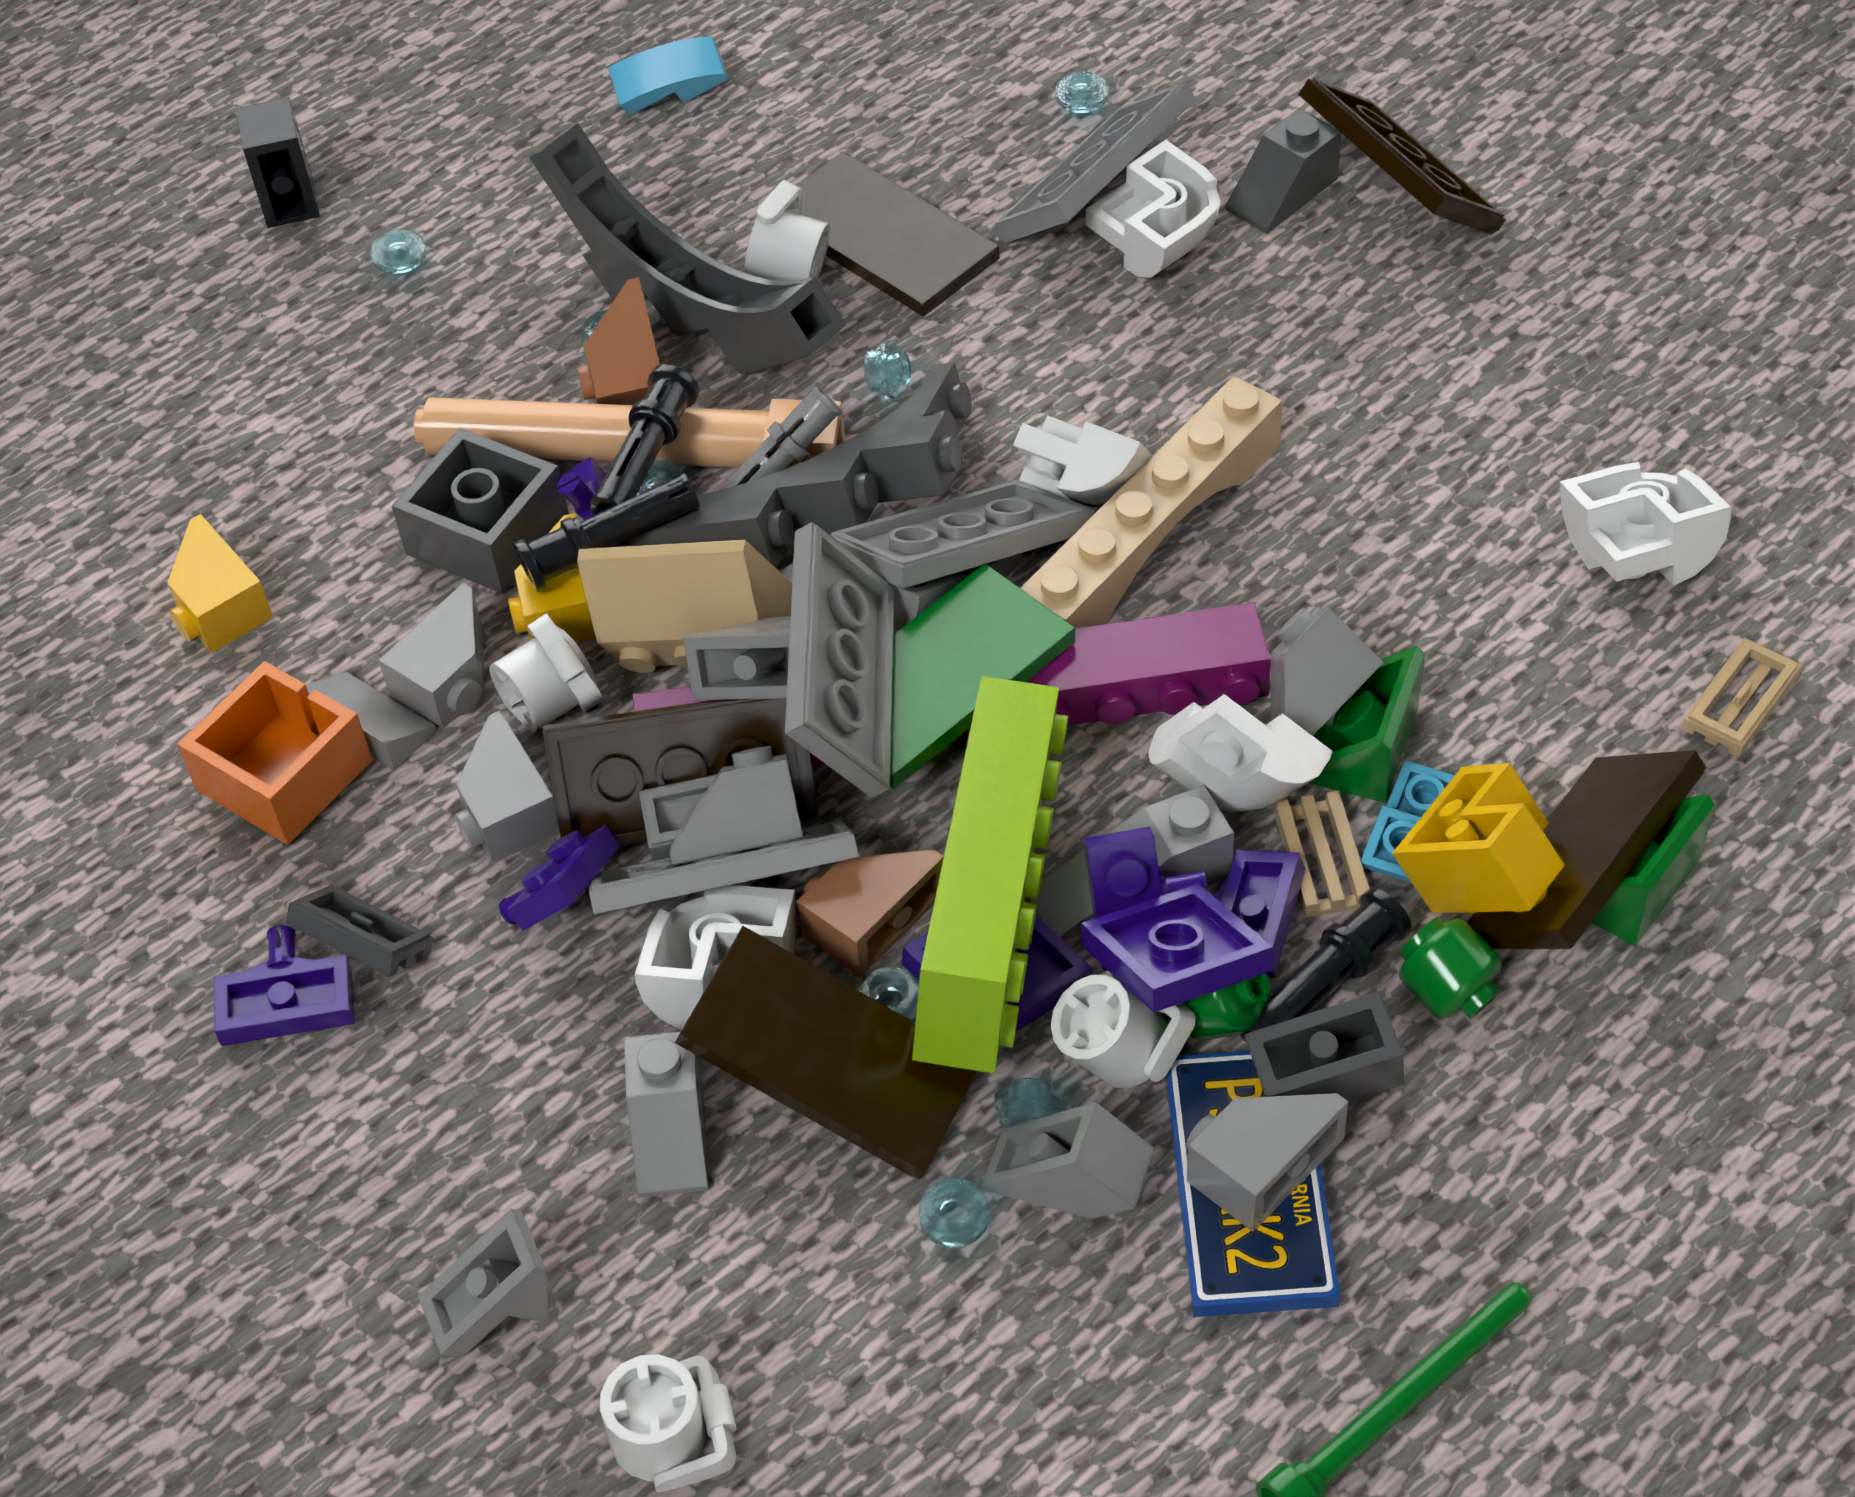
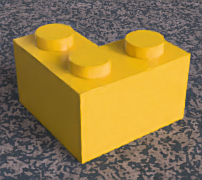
[1392,763,1565,914]

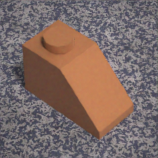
[577,277,665,405]
[796,849,944,977]

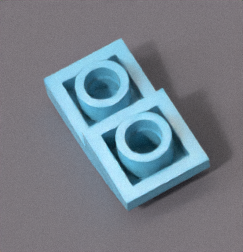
[608,36,728,115]
[1360,760,1455,884]

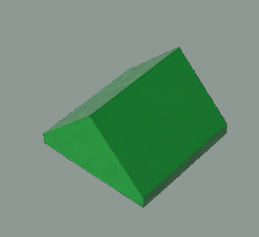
[1308,646,1425,803]
[1591,794,1715,946]

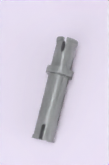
[719,385,843,490]

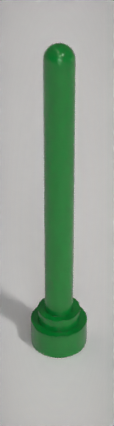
[1256,1282,1531,1497]

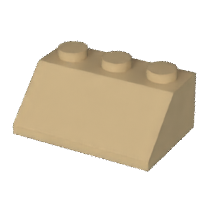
[577,540,792,673]

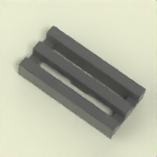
[286,885,434,977]

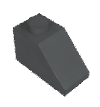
[1225,108,1341,234]
[1244,992,1404,1102]

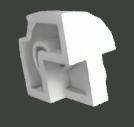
[1086,140,1221,278]
[1013,415,1153,505]
[1560,462,1731,586]
[1148,694,1333,813]
[635,885,796,1030]

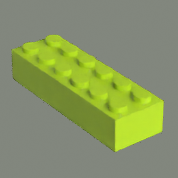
[912,676,1068,1074]

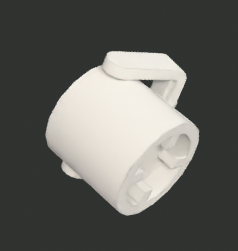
[745,180,830,281]
[489,613,603,733]
[1051,971,1196,1088]
[600,1354,737,1493]

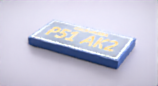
[1165,1051,1340,1317]

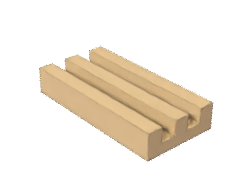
[1682,638,1802,758]
[1275,790,1369,917]

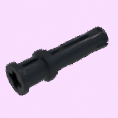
[590,364,700,515]
[513,472,700,592]
[1239,887,1412,1042]

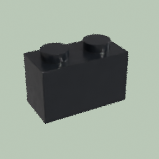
[236,97,320,228]

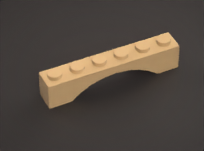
[1020,376,1283,629]

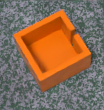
[177,661,373,845]

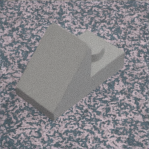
[418,1209,549,1358]

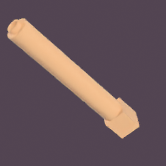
[414,397,845,468]

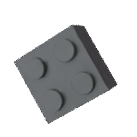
[391,428,569,594]

